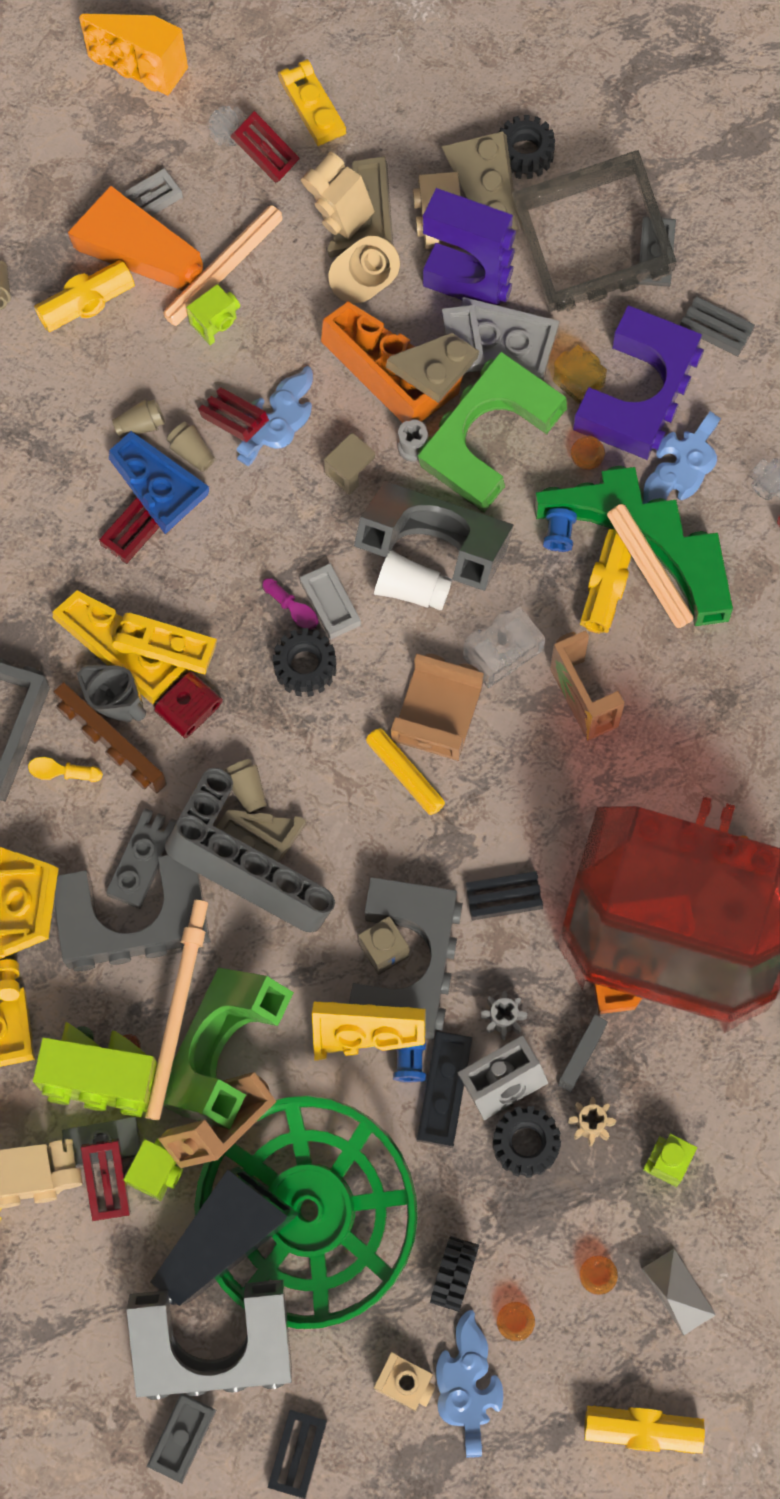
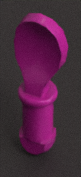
[262,578,319,630]

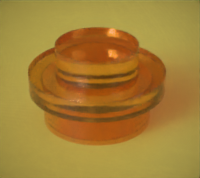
[571,436,605,469]
[579,1256,618,1295]
[497,1302,535,1342]

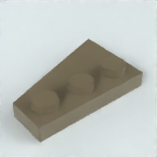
[441,132,519,230]
[327,156,394,258]

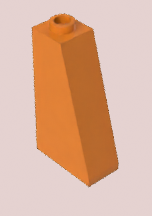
[68,186,204,291]

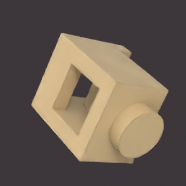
[374,1352,436,1412]

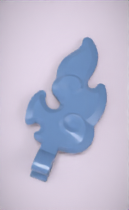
[237,366,313,467]
[642,411,721,504]
[436,1310,503,1458]

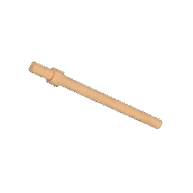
[145,900,208,1121]

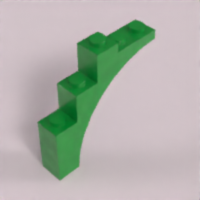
[534,466,733,626]

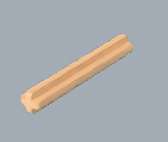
[607,504,694,628]

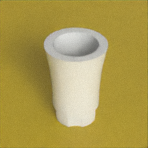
[374,550,452,610]

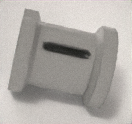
[398,420,428,462]

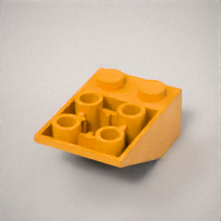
[79,14,188,96]

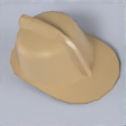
[328,236,400,304]

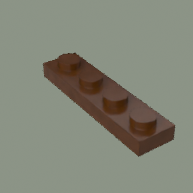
[53,682,167,794]

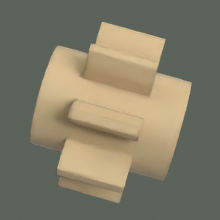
[568,1097,616,1146]

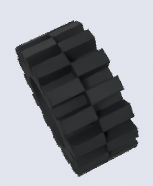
[499,115,555,179]
[273,628,337,697]
[493,1106,561,1178]
[430,1235,479,1312]

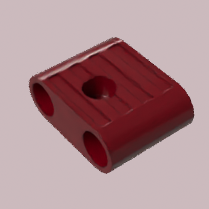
[154,672,223,739]

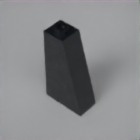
[150,1167,298,1306]

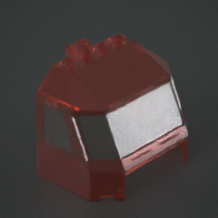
[558,796,780,1033]

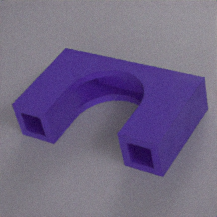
[423,188,516,306]
[573,305,704,460]

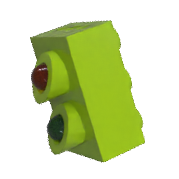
[33,1022,157,1118]

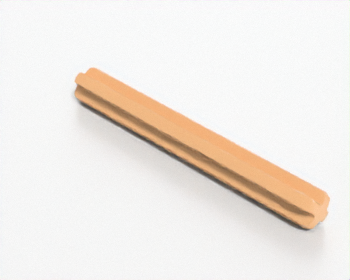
[163,205,282,326]

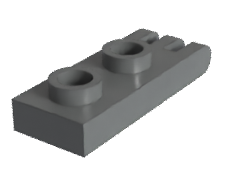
[106,808,177,909]

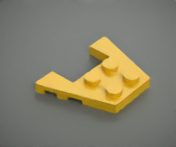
[0,847,59,959]

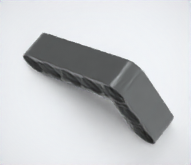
[165,768,335,933]

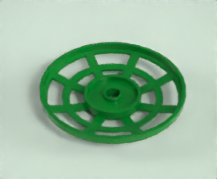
[194,1096,418,1329]

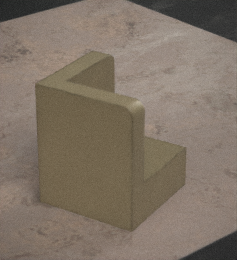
[324,433,375,495]

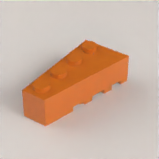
[321,301,463,423]

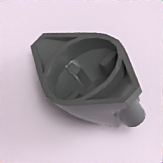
[77,665,146,722]

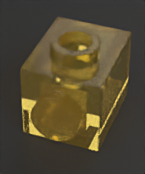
[553,345,607,405]

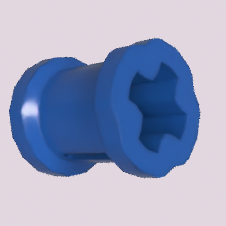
[543,508,577,552]
[393,1042,426,1082]

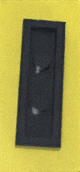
[417,1031,473,1148]

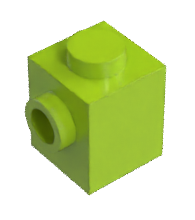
[124,1138,183,1201]

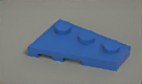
[108,431,209,534]

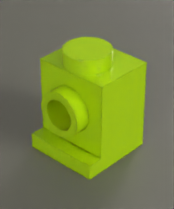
[186,284,241,345]
[643,1134,698,1188]

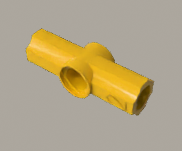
[34,260,135,332]
[580,529,632,634]
[584,1405,705,1454]

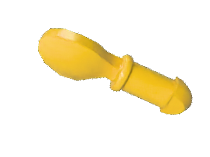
[28,757,103,782]

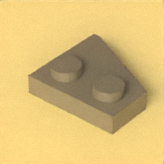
[386,333,479,403]
[216,810,306,863]

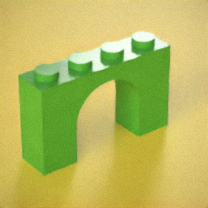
[418,352,567,513]
[163,967,294,1129]

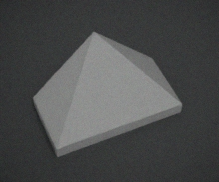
[642,1249,716,1336]

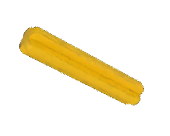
[366,728,445,815]

